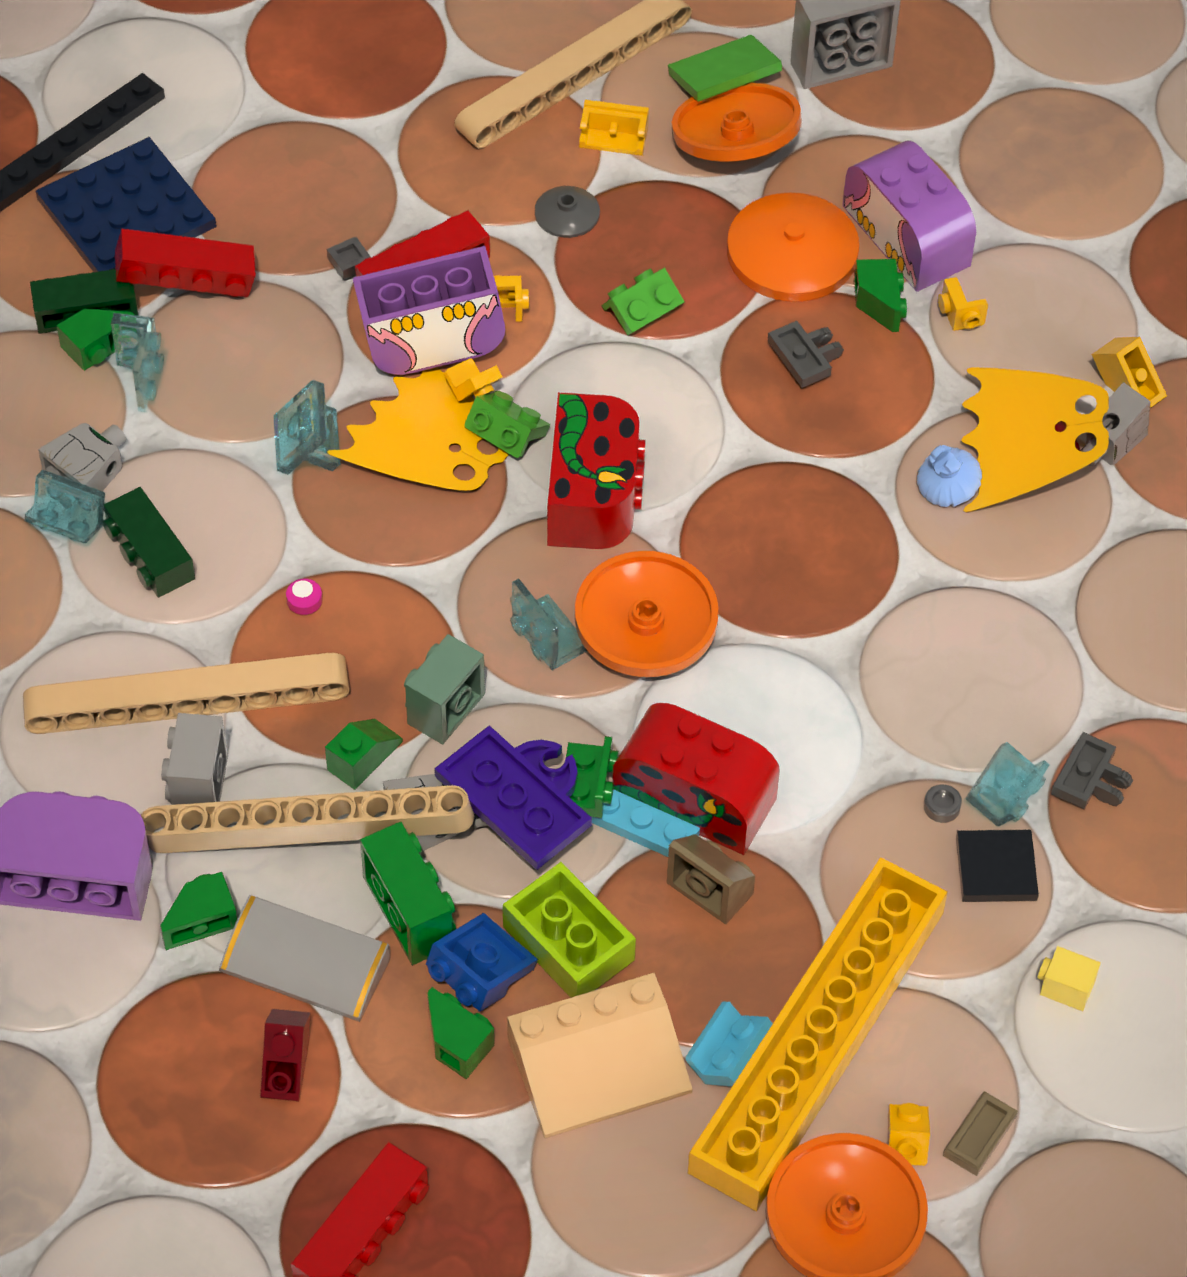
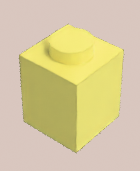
[1037,946,1101,1011]

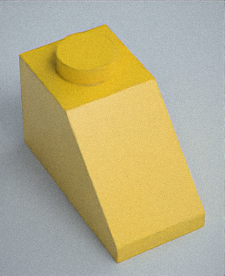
[1091,337,1167,408]

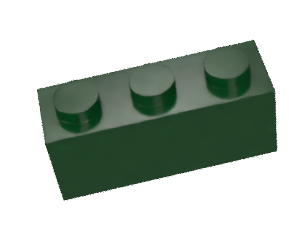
[30,268,139,334]
[102,486,195,598]

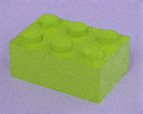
[503,862,636,998]

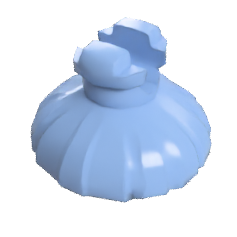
[917,445,982,507]

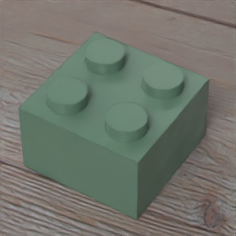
[404,634,485,745]

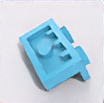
[685,1001,773,1086]

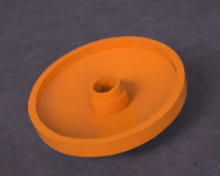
[672,83,802,162]
[727,192,859,302]
[575,551,719,677]
[766,1133,928,1277]

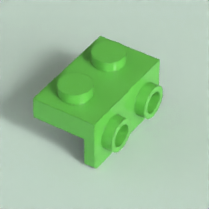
[601,267,685,336]
[465,391,551,458]

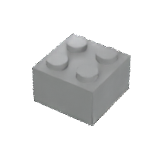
[161,713,228,805]

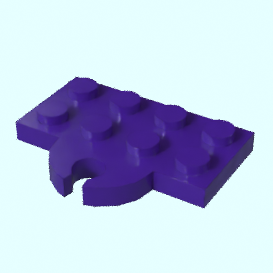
[434,725,592,870]

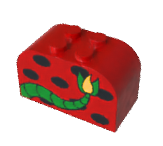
[547,392,646,549]
[612,703,780,855]

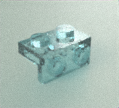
[25,469,105,543]
[965,742,1050,827]

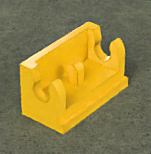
[579,100,649,156]

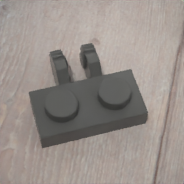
[767,321,844,388]
[1051,732,1133,809]

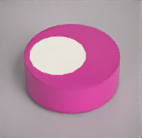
[286,579,322,615]

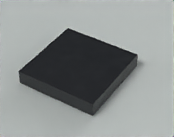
[956,830,1039,902]

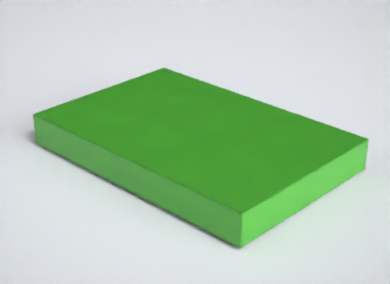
[668,34,782,102]

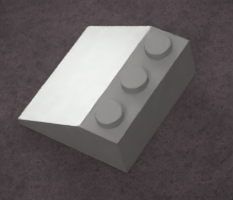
[790,0,901,89]

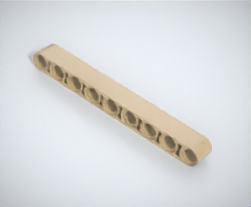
[454,0,692,149]
[23,653,350,734]
[141,785,474,853]

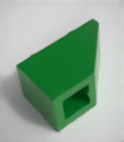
[854,259,907,332]
[56,309,139,371]
[427,987,494,1079]

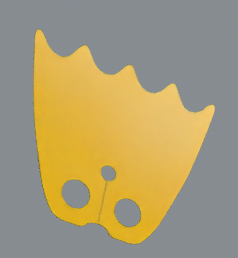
[327,367,509,491]
[961,367,1109,512]

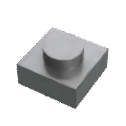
[327,236,371,280]

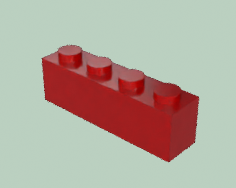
[355,210,490,277]
[115,229,256,297]
[291,1142,429,1277]

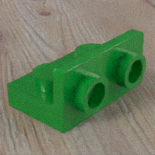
[566,736,619,818]

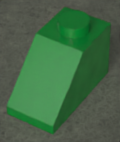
[325,719,403,790]
[160,871,237,950]

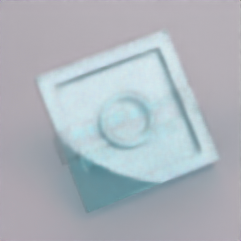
[273,379,340,475]

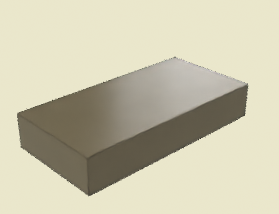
[943,1091,1018,1176]

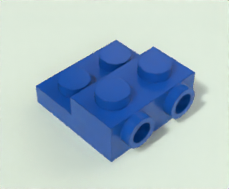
[426,913,538,1012]

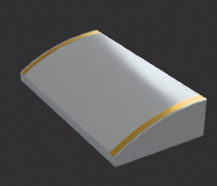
[219,894,390,1022]

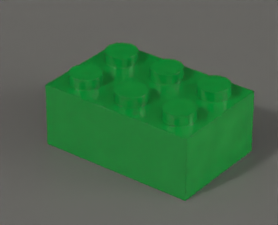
[360,821,456,966]

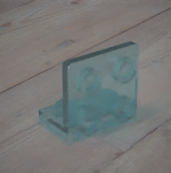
[111,313,164,412]
[510,578,587,670]

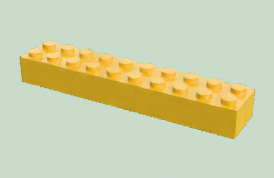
[688,857,948,1212]

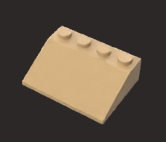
[507,973,693,1139]

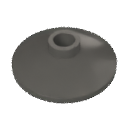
[535,186,600,238]

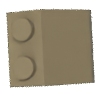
[667,834,755,925]

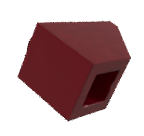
[260,1009,311,1101]

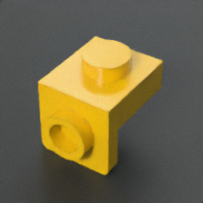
[494,275,529,322]
[938,277,988,331]
[444,358,502,402]
[888,1103,930,1166]

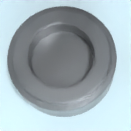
[924,784,962,823]

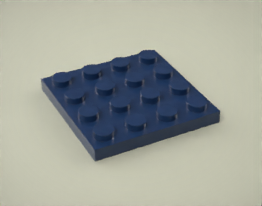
[35,137,217,272]

